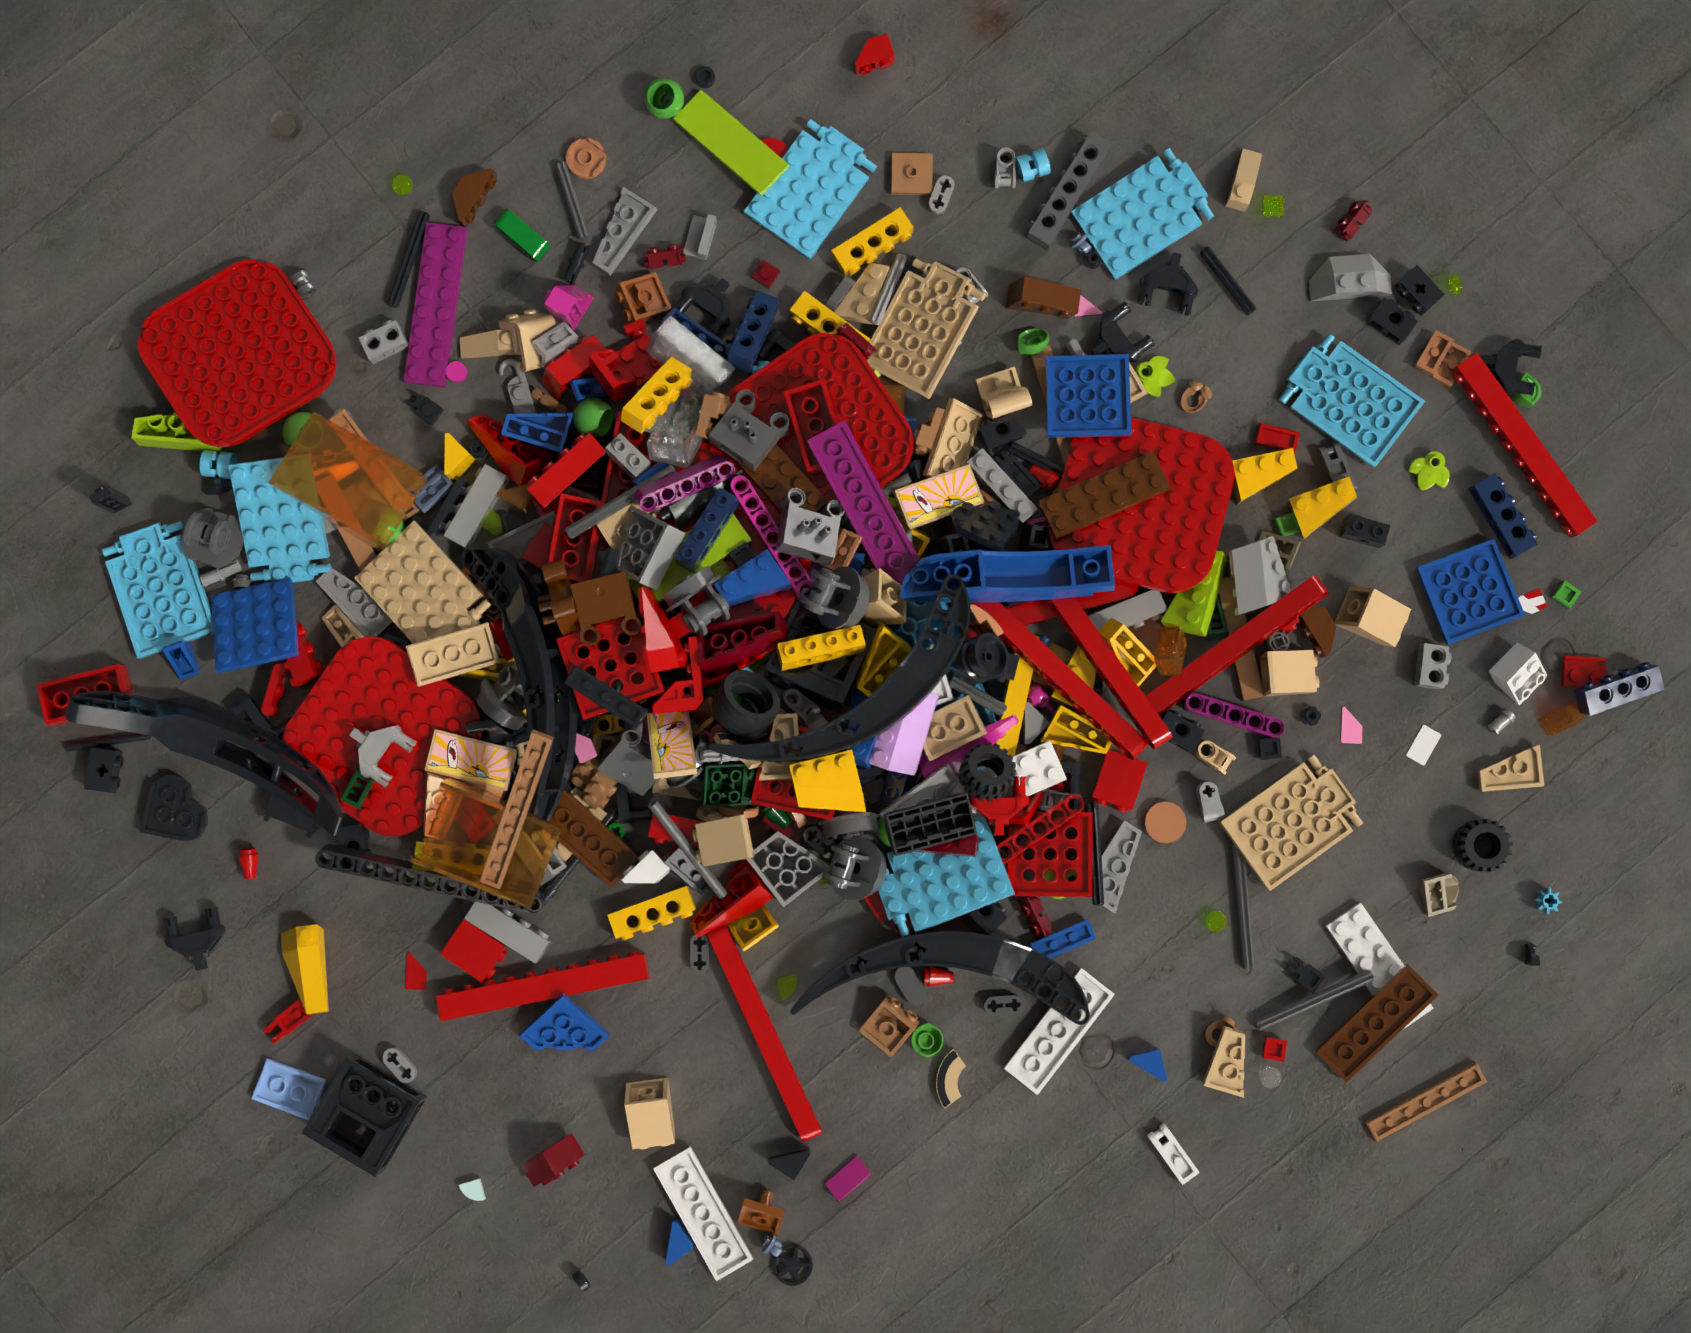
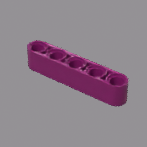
[634,455,735,512]
[1183,693,1285,738]

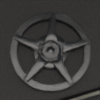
[773,1244,813,1286]

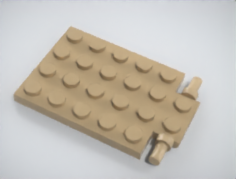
[867,259,986,399]
[354,521,491,644]
[1219,754,1363,891]

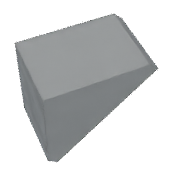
[1023,702,1050,746]

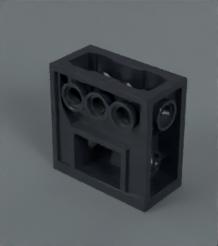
[764,599,877,714]
[302,1054,427,1177]

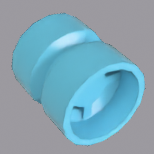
[1015,148,1051,183]
[200,450,237,479]

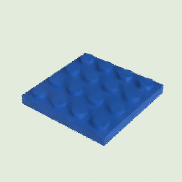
[1046,354,1132,438]
[1415,539,1525,645]
[211,577,299,674]

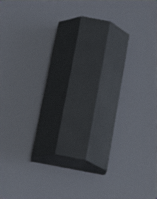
[884,792,977,856]

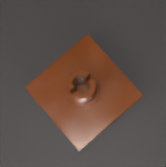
[737,1190,786,1235]

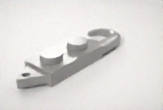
[499,358,537,414]

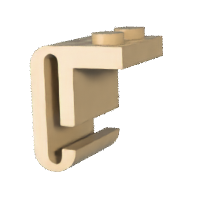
[499,309,556,372]
[975,366,1032,419]

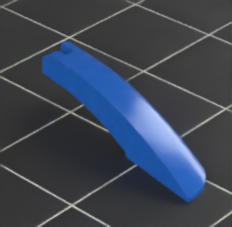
[901,545,1115,603]

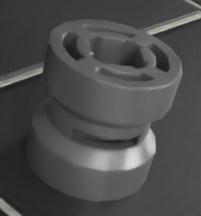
[290,270,318,298]
[1265,632,1290,652]

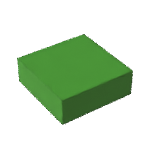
[1274,512,1301,537]
[1551,580,1581,609]

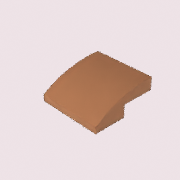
[1415,330,1471,388]
[813,528,863,571]
[969,604,1004,637]

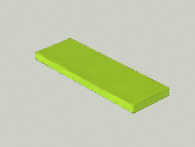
[673,90,789,197]
[628,514,751,602]

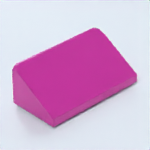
[825,1156,871,1202]

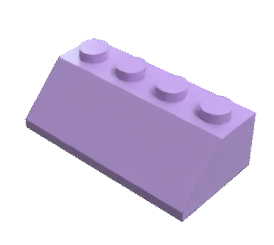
[869,692,939,776]

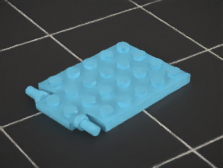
[744,119,877,260]
[1071,148,1214,280]
[1279,333,1425,468]
[228,454,332,582]
[102,521,213,659]
[878,815,1015,937]

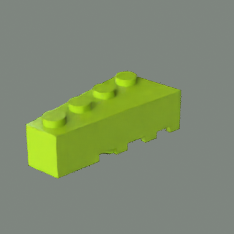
[131,412,222,453]
[1161,551,1228,637]

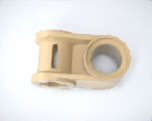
[1194,741,1236,775]

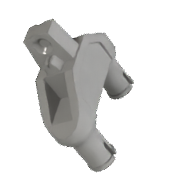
[349,725,417,788]

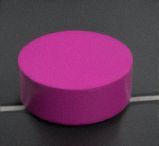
[446,361,467,383]

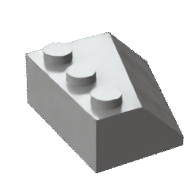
[617,505,685,590]
[1229,536,1291,616]
[747,831,832,907]

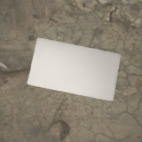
[1406,725,1441,766]

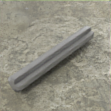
[870,253,907,325]

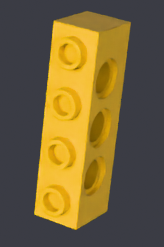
[831,207,914,276]
[790,291,870,342]
[621,356,692,434]
[776,625,866,671]
[607,886,696,941]

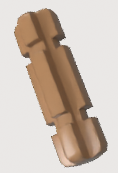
[531,388,569,413]

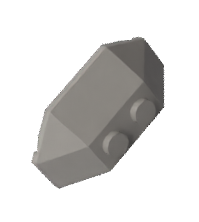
[1308,254,1392,302]

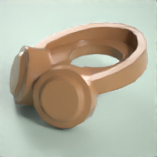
[1181,380,1212,413]
[1205,1016,1239,1047]

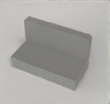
[683,214,717,261]
[532,321,578,368]

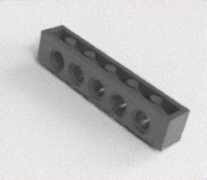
[1026,131,1112,251]

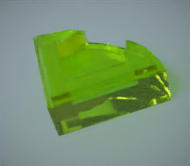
[481,509,502,537]
[776,973,797,1000]

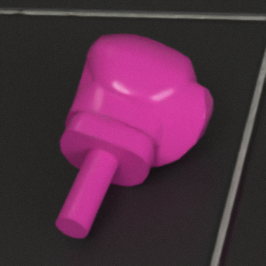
[1026,684,1056,715]

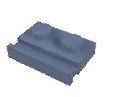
[405,464,454,513]

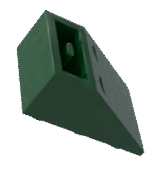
[702,761,758,807]

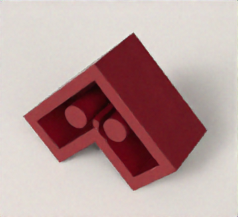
[521,1133,585,1187]

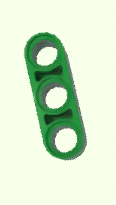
[493,208,551,262]

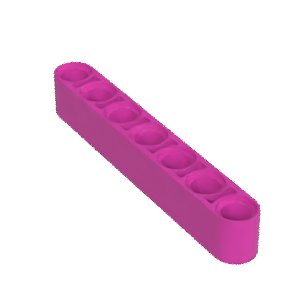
[731,475,814,604]

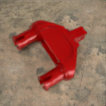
[969,776,1029,836]

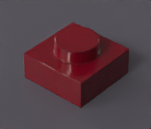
[752,260,781,289]

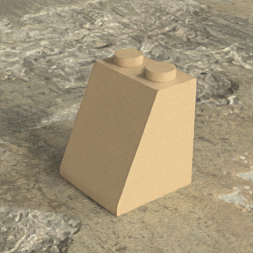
[860,568,907,626]
[1334,586,1411,647]
[1259,650,1319,697]
[692,814,754,867]
[624,1078,675,1149]

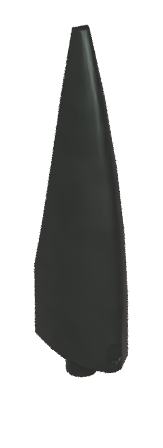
[659,469,743,528]

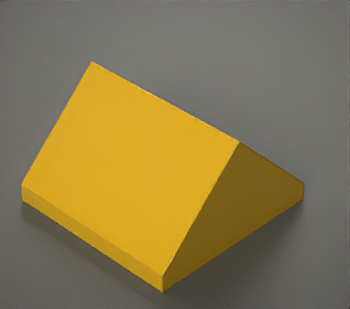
[444,433,477,482]
[727,905,779,951]

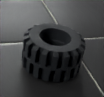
[959,742,1016,802]
[1453,819,1513,872]

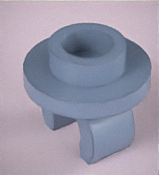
[1070,233,1091,254]
[761,1233,782,1257]

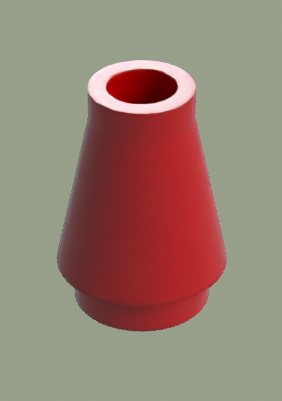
[1029,465,1060,492]
[237,847,259,879]
[922,966,954,987]

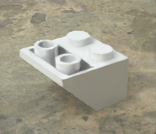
[1489,642,1547,705]
[622,850,671,883]

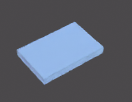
[251,1058,327,1121]

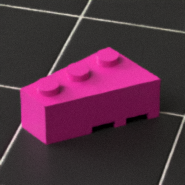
[544,285,594,331]

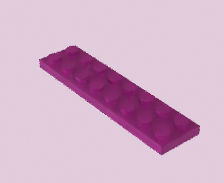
[404,222,468,388]
[807,420,921,583]

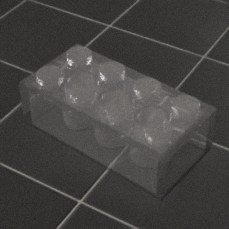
[646,316,735,399]
[647,386,715,468]

